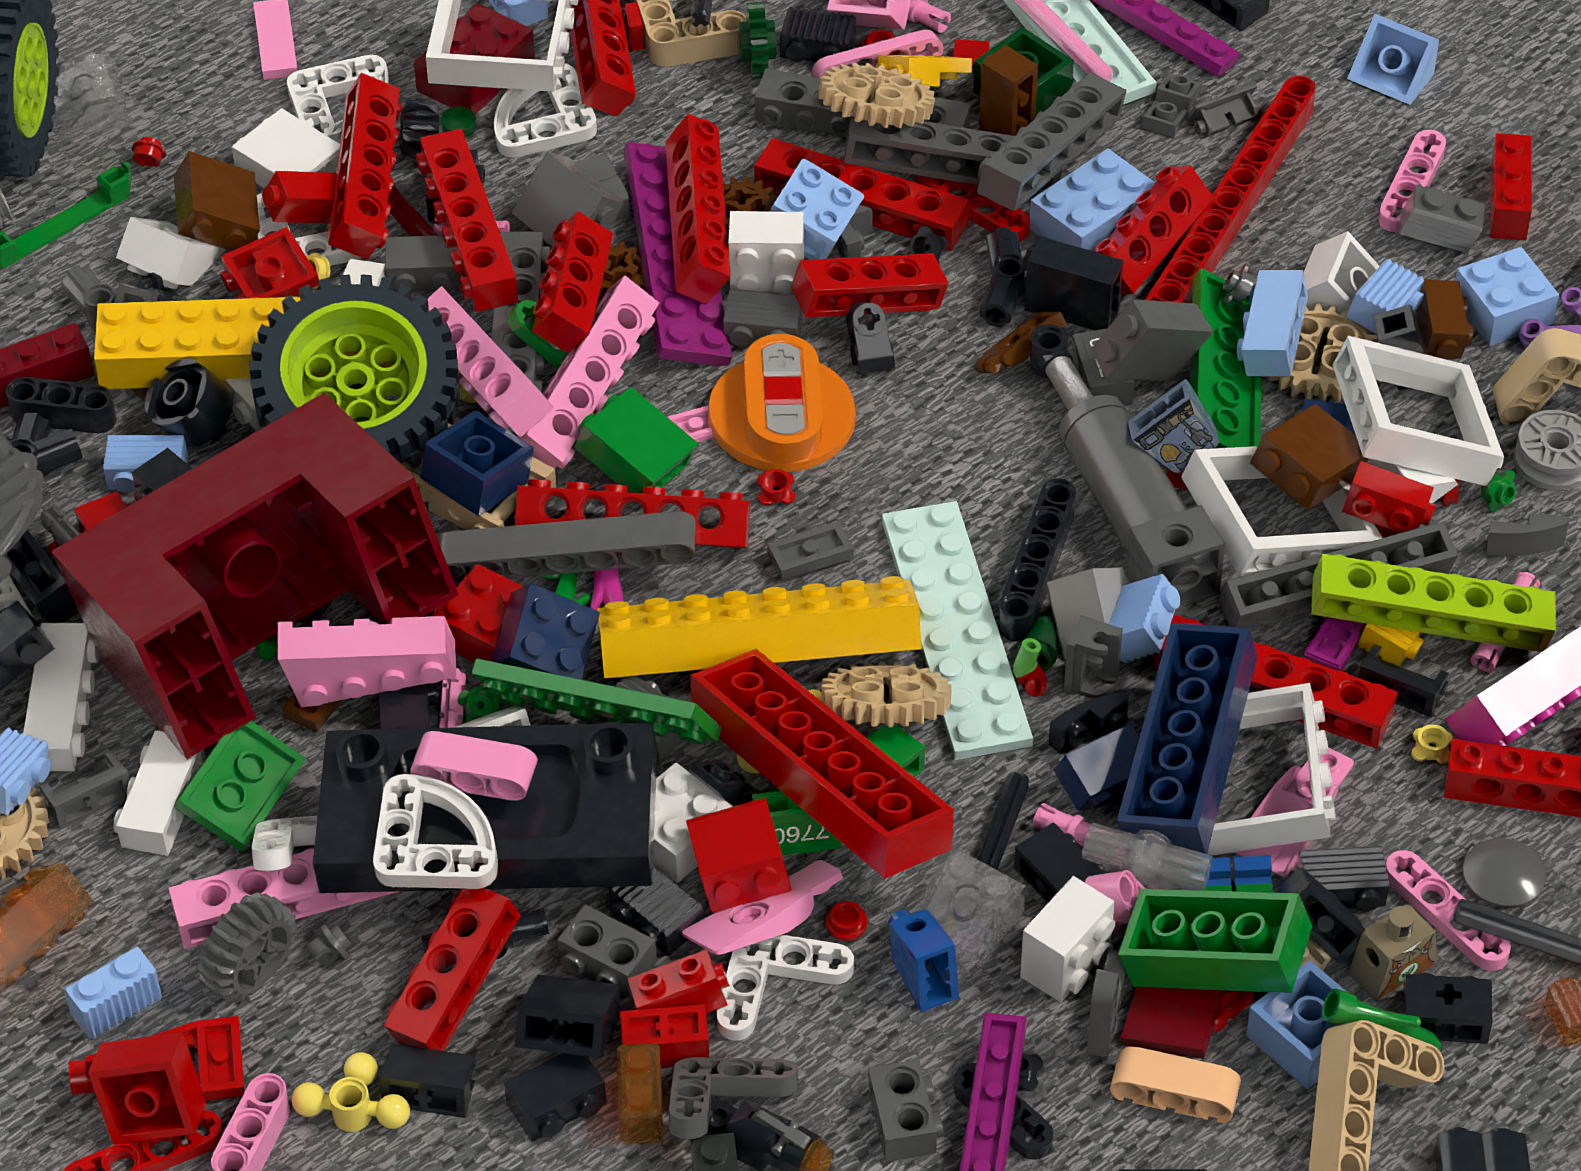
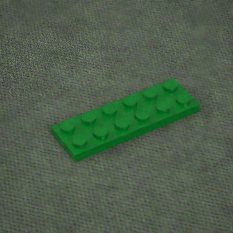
[1190,268,1261,449]
[471,659,722,745]

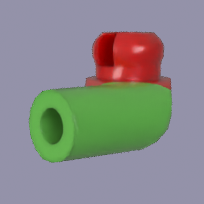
[1013,638,1047,697]

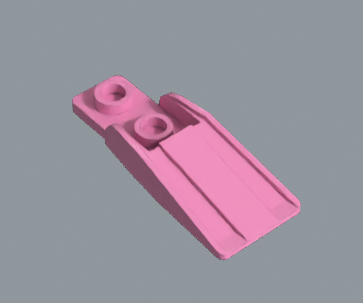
[1235,747,1354,877]
[682,860,843,955]

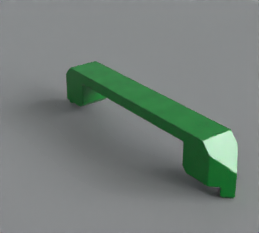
[0,162,132,268]

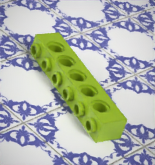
[1311,553,1556,652]

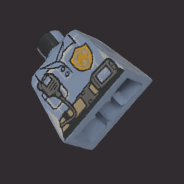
[1128,379,1219,473]

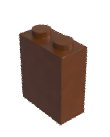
[174,151,260,251]
[1250,404,1369,510]

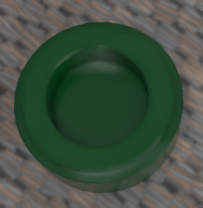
[441,106,477,138]

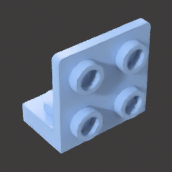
[769,159,864,260]

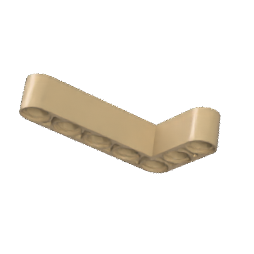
[630,0,747,67]
[1493,328,1581,426]
[1309,1020,1444,1171]

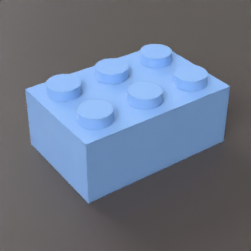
[1030,148,1155,252]

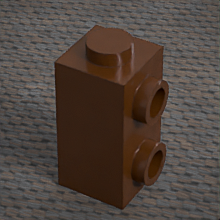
[1416,279,1473,360]

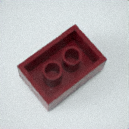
[413,3,535,115]

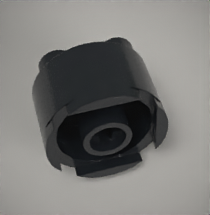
[145,359,235,447]

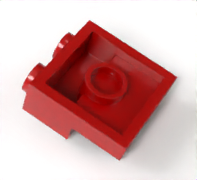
[220,227,319,299]

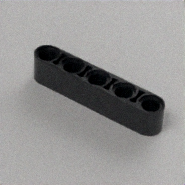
[998,478,1076,642]

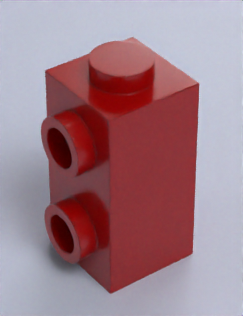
[262,171,337,224]
[1342,461,1436,533]
[628,949,730,1013]

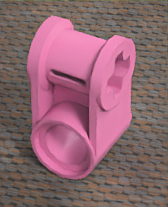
[1084,870,1146,937]

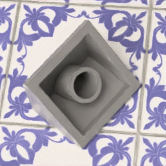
[1046,567,1127,659]

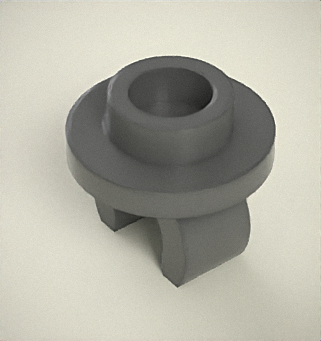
[306,923,353,967]

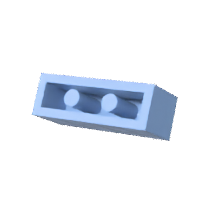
[1237,270,1308,376]

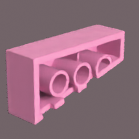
[278,616,456,708]

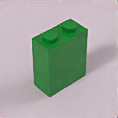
[574,387,699,494]

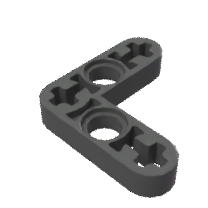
[1087,949,1127,1059]
[669,1057,798,1139]

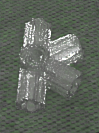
[1082,823,1213,891]

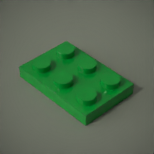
[174,721,306,853]

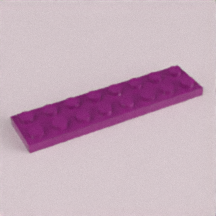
[623,141,732,366]

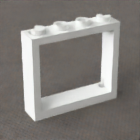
[426,0,578,92]
[1333,336,1504,486]
[1181,446,1382,577]
[1182,683,1336,858]

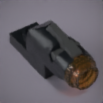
[703,1096,834,1171]

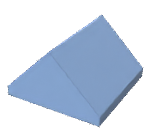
[1347,14,1439,105]

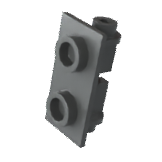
[1186,84,1262,136]

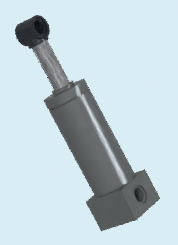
[1030,324,1225,605]

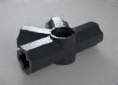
[6,413,83,476]

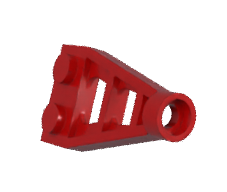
[68,1016,245,1101]

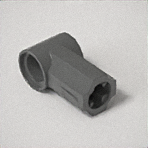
[61,265,116,331]

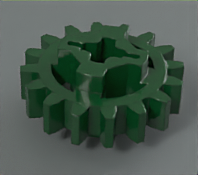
[739,2,777,79]

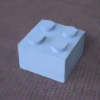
[1455,247,1559,346]

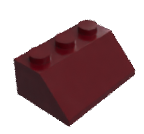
[0,322,94,409]

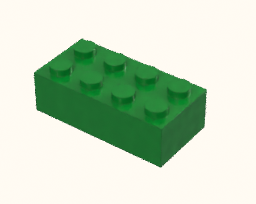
[1118,889,1312,993]

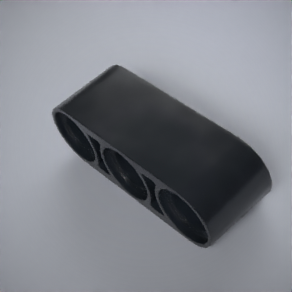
[6,377,117,433]

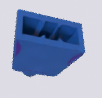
[888,910,959,1012]

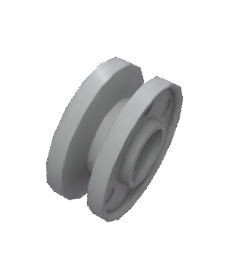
[1513,410,1581,491]

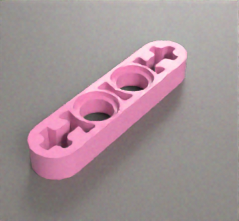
[812,30,944,78]
[1379,130,1446,233]
[1385,850,1511,971]

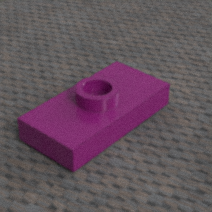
[1303,617,1367,671]

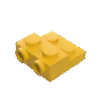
[875,55,972,87]

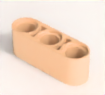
[1110,1047,1241,1123]

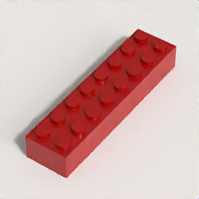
[691,649,954,879]

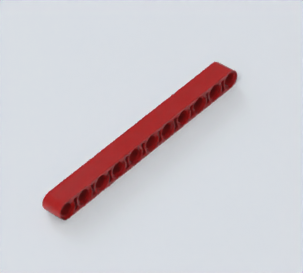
[1145,75,1316,303]

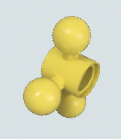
[292,1052,410,1132]

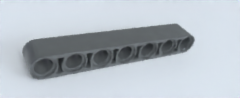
[437,512,696,582]

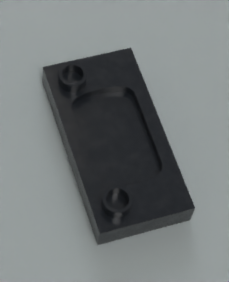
[313,722,657,893]

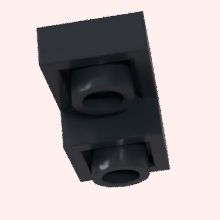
[1048,692,1129,754]
[690,759,761,806]

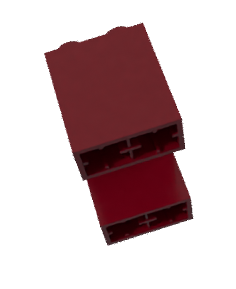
[51,393,459,759]

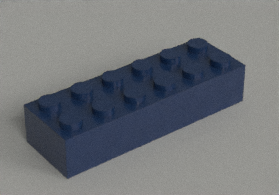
[1117,623,1258,856]

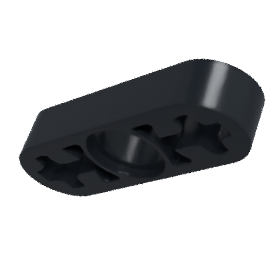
[953,1063,1054,1160]

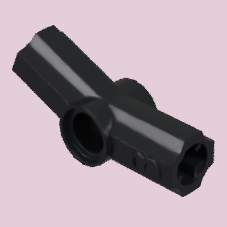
[980,227,1026,328]

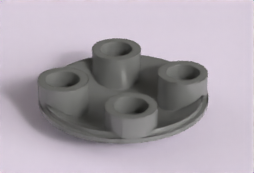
[1463,838,1546,908]

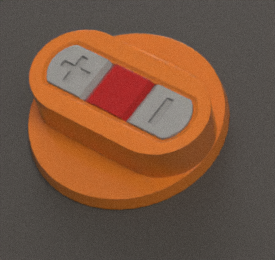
[707,334,856,472]

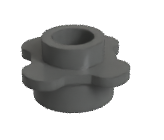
[1223,263,1255,304]

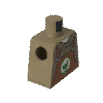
[1348,905,1437,1001]

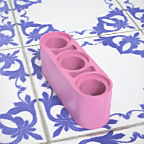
[410,731,538,801]
[211,1073,290,1171]

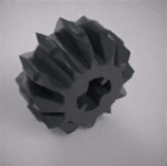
[399,98,440,159]

